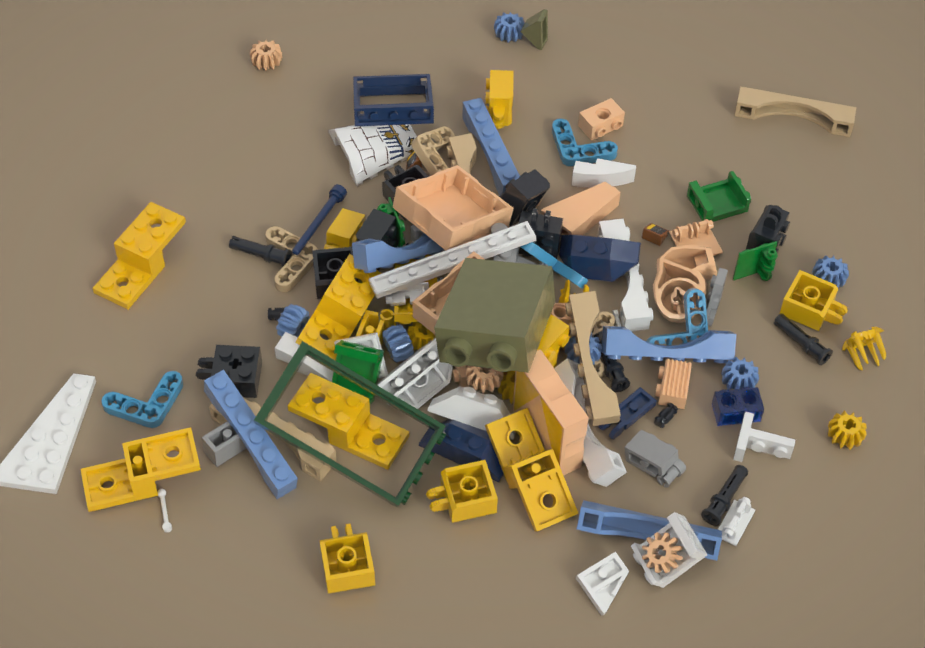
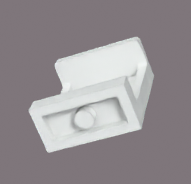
[631,512,707,588]

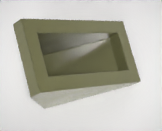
[520,9,548,50]

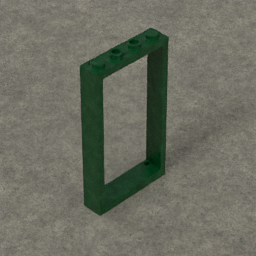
[254,341,446,508]

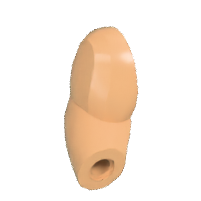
[653,245,717,323]

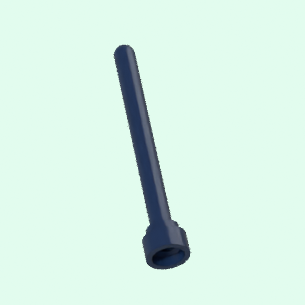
[292,184,347,255]

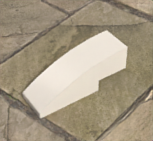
[572,159,636,188]
[275,332,334,382]

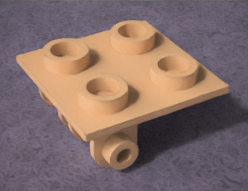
[669,219,723,256]

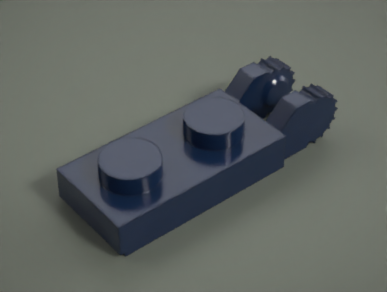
[599,387,657,440]

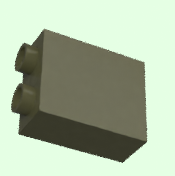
[434,258,555,373]

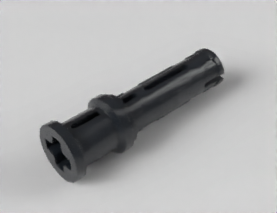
[229,236,292,267]
[774,313,833,365]
[593,332,630,392]
[701,465,748,526]

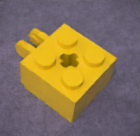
[485,70,514,129]
[779,270,848,331]
[426,460,498,523]
[319,523,375,594]

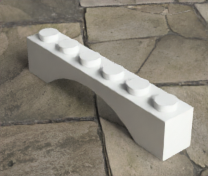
[597,219,653,331]
[554,358,627,487]

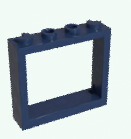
[353,74,434,126]

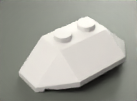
[377,338,453,409]
[428,386,516,440]

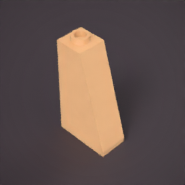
[541,182,621,236]

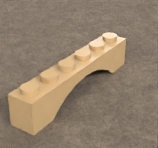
[735,86,856,137]
[446,133,477,175]
[565,291,621,426]
[209,395,337,482]

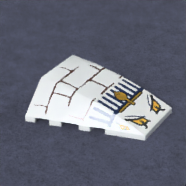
[329,124,417,186]

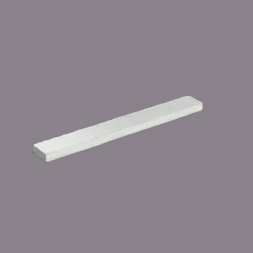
[369,221,536,299]

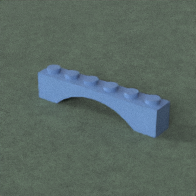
[462,98,520,196]
[352,233,444,273]
[602,326,737,363]
[204,370,298,499]
[577,500,722,561]

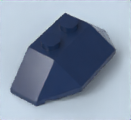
[559,235,641,282]
[419,419,504,482]

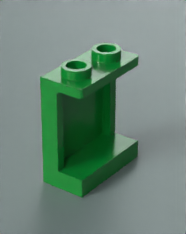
[687,171,751,222]
[332,340,384,404]

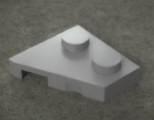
[707,268,728,327]

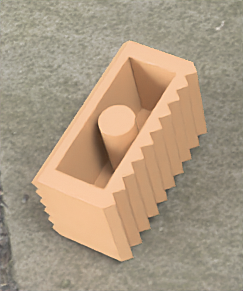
[655,358,692,409]

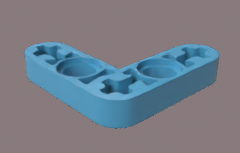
[552,119,618,166]
[520,242,589,289]
[647,288,708,346]
[101,371,183,428]

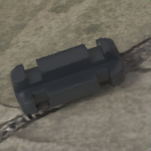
[268,308,284,320]
[654,403,678,428]

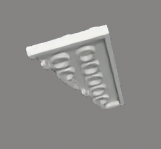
[0,373,96,494]

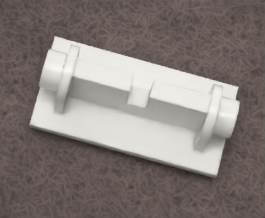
[386,282,429,306]
[718,497,755,546]

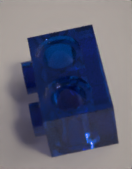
[712,387,764,426]

